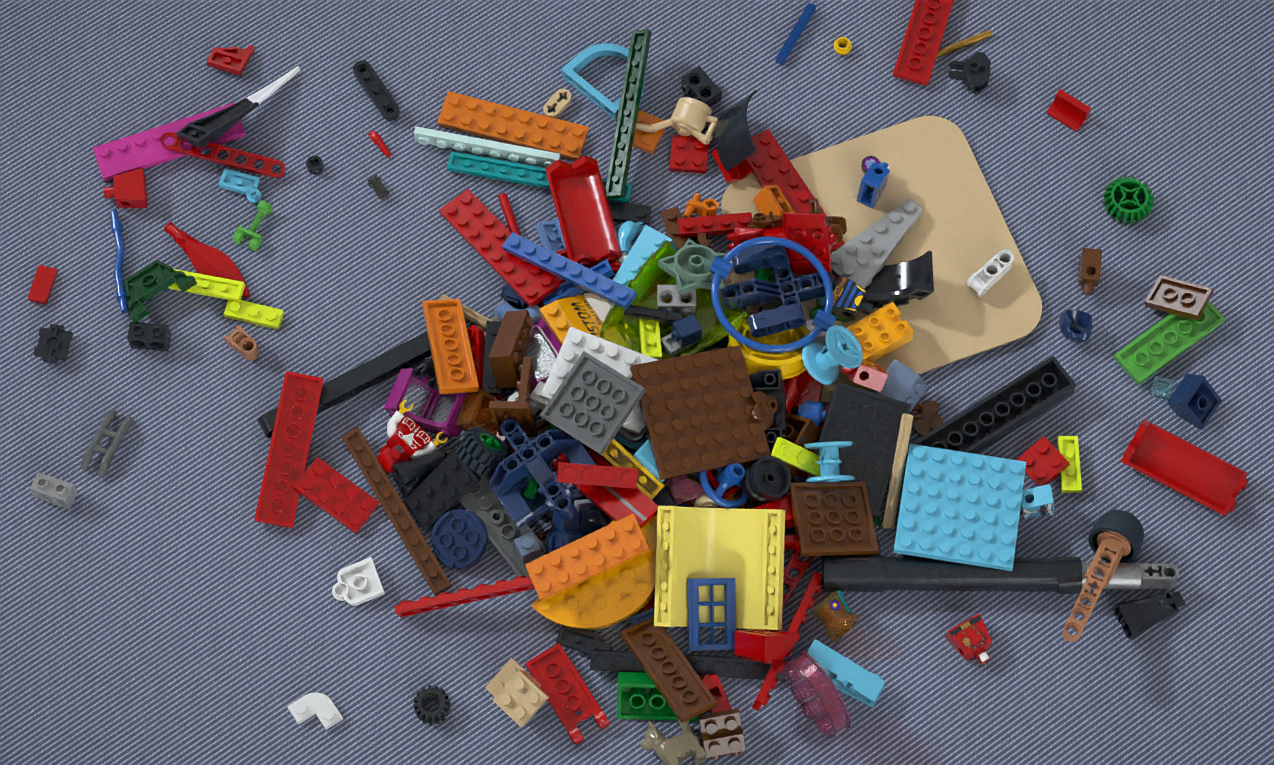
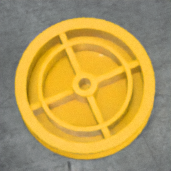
[727,314,810,379]

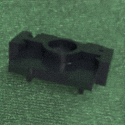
[33,324,73,364]

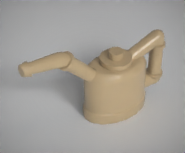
[636,97,719,145]

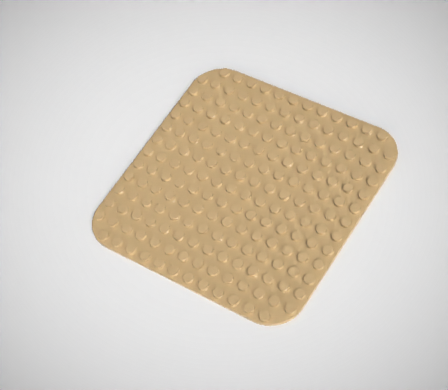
[721,116,1042,403]

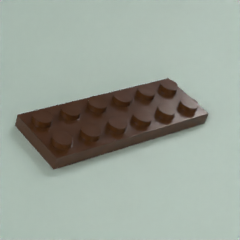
[621,616,717,723]

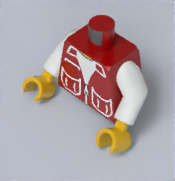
[386,399,448,461]

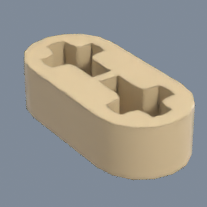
[543,89,571,119]

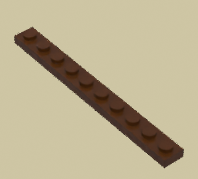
[341,427,452,597]

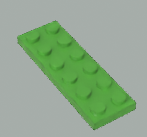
[1113,301,1226,386]

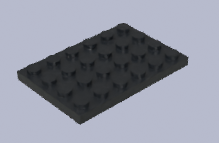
[806,382,912,517]

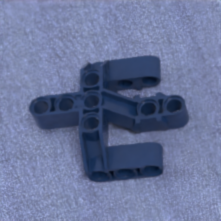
[721,244,835,338]
[489,419,596,529]

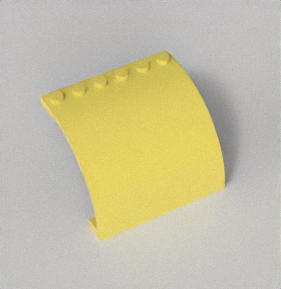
[654,506,785,630]

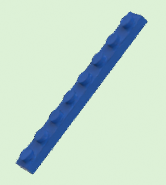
[502,232,637,310]

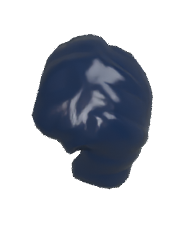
[1059,310,1092,342]

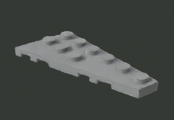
[831,198,923,289]

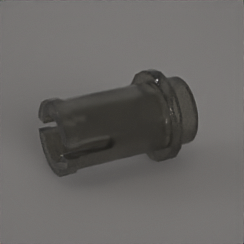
[368,175,389,200]

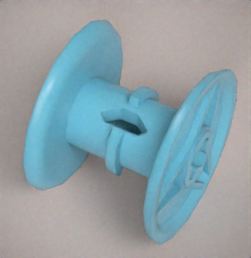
[802,325,863,385]
[804,441,855,483]

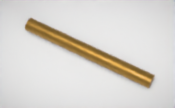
[936,30,992,59]

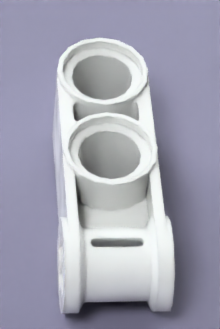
[966,249,1014,297]

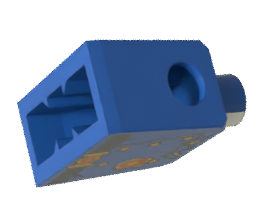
[857,162,890,209]

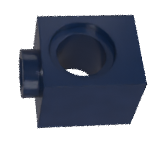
[671,314,702,348]

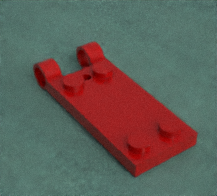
[525,643,610,745]

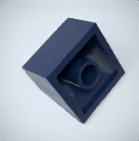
[1167,374,1222,430]

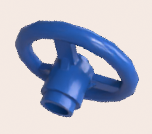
[698,463,748,508]

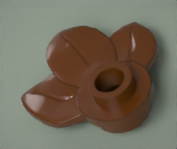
[751,391,778,430]
[910,400,944,436]

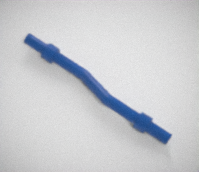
[110,210,129,313]

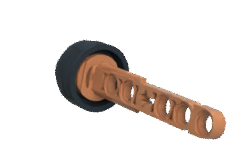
[1062,510,1144,642]

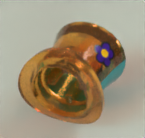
[812,591,861,642]

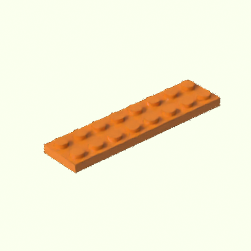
[437,91,589,161]

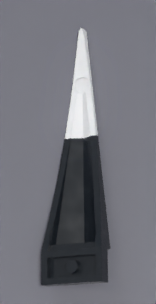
[176,66,300,148]

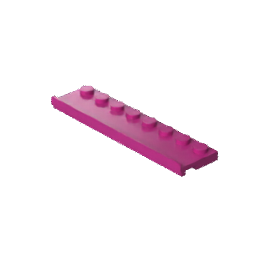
[93,103,246,182]

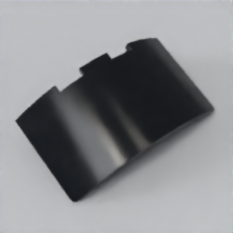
[715,90,758,172]
[865,251,934,308]

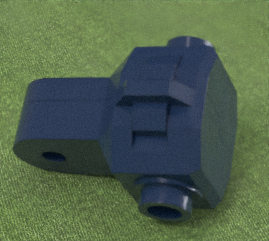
[545,506,583,554]

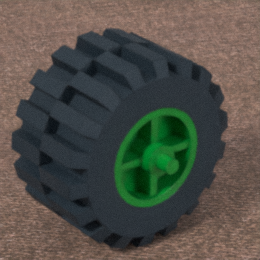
[456,427,510,477]

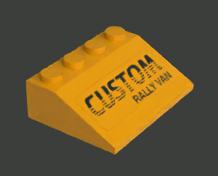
[540,294,629,349]

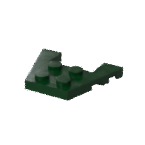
[125,260,197,324]

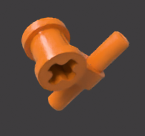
[683,193,719,218]

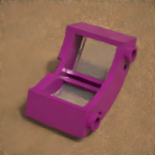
[383,368,476,439]

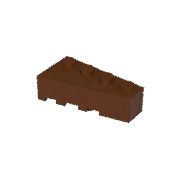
[488,310,534,388]

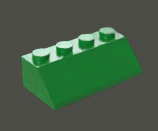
[617,672,698,721]

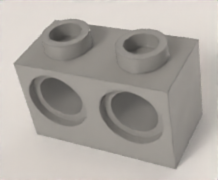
[657,285,696,316]
[30,472,78,509]

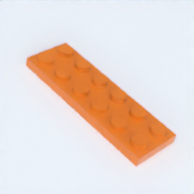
[422,299,479,394]
[525,513,650,601]

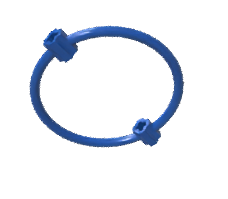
[708,237,836,353]

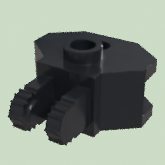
[948,52,991,94]

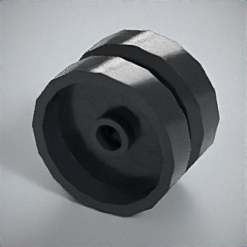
[740,456,791,505]

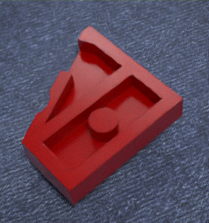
[206,45,255,76]

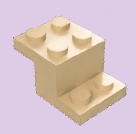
[485,658,549,727]

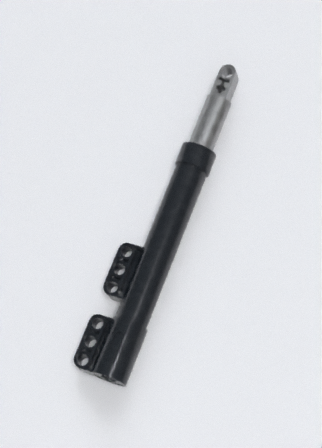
[822,537,1179,594]

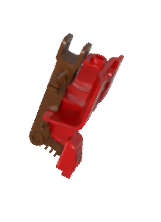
[727,199,847,274]

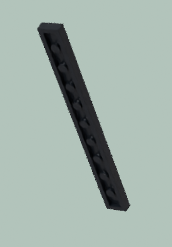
[590,649,791,681]

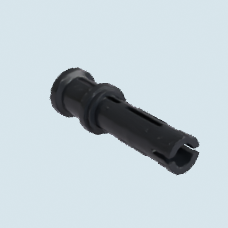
[624,304,683,325]

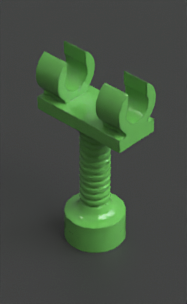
[232,201,273,251]

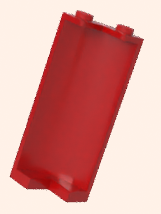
[545,155,622,268]
[1120,419,1249,516]

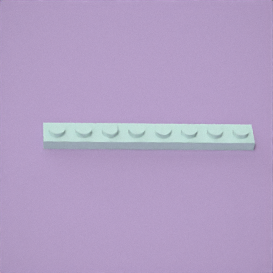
[414,127,561,168]

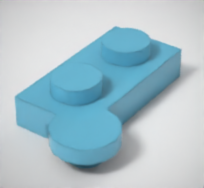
[218,168,262,204]

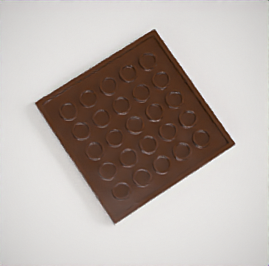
[630,345,771,480]

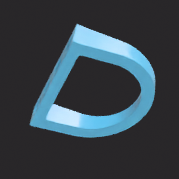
[561,43,646,121]

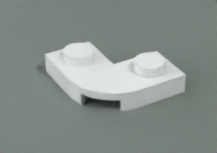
[287,693,343,730]

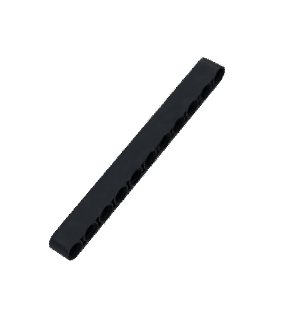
[258,332,432,438]

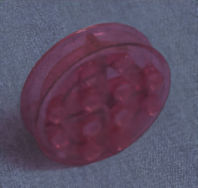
[784,651,851,738]

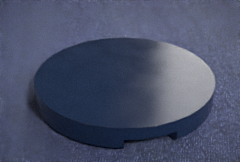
[432,509,488,568]

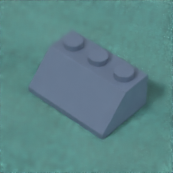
[871,359,928,414]

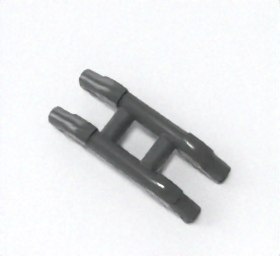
[80,409,135,478]

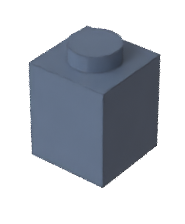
[514,532,541,565]

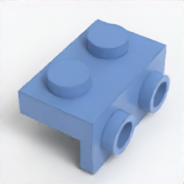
[536,216,566,253]

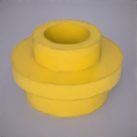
[833,37,852,55]

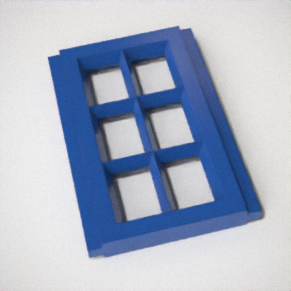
[688,578,736,651]

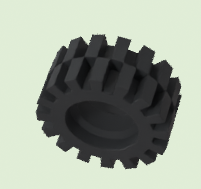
[413,685,451,725]

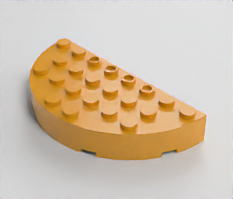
[531,515,657,630]

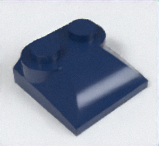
[572,496,613,537]

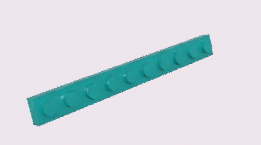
[447,151,633,203]

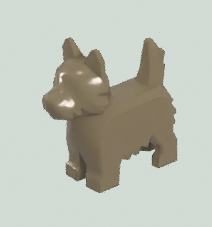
[640,720,706,765]

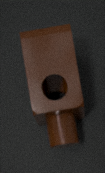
[1078,248,1102,295]

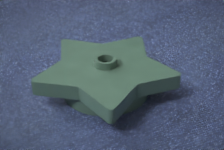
[658,239,726,295]

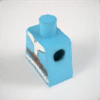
[1020,484,1055,518]

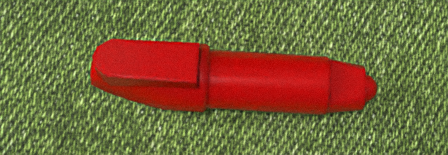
[368,130,391,158]

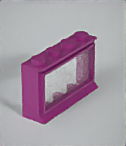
[527,319,562,393]

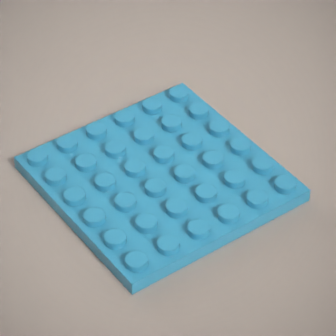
[893,444,1026,571]

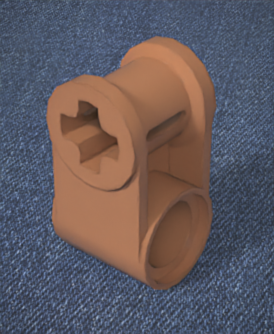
[224,325,259,361]

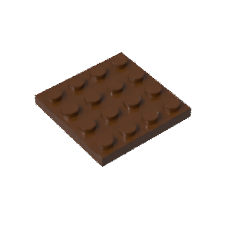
[789,482,879,556]

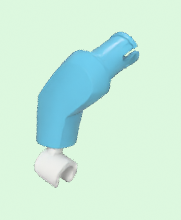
[617,221,645,264]

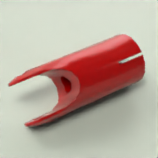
[784,374,803,414]

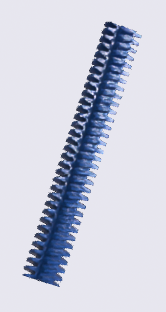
[775,3,817,65]

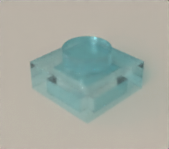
[1150,376,1174,400]

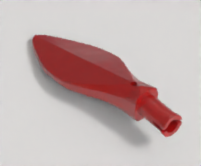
[164,222,250,298]

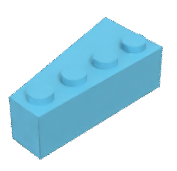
[613,225,678,304]
[802,639,885,707]

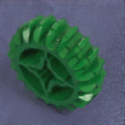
[1103,175,1154,224]

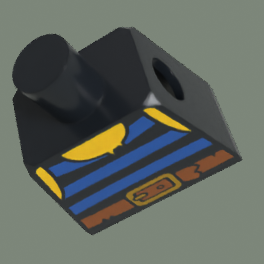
[831,275,874,320]

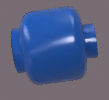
[798,400,827,427]

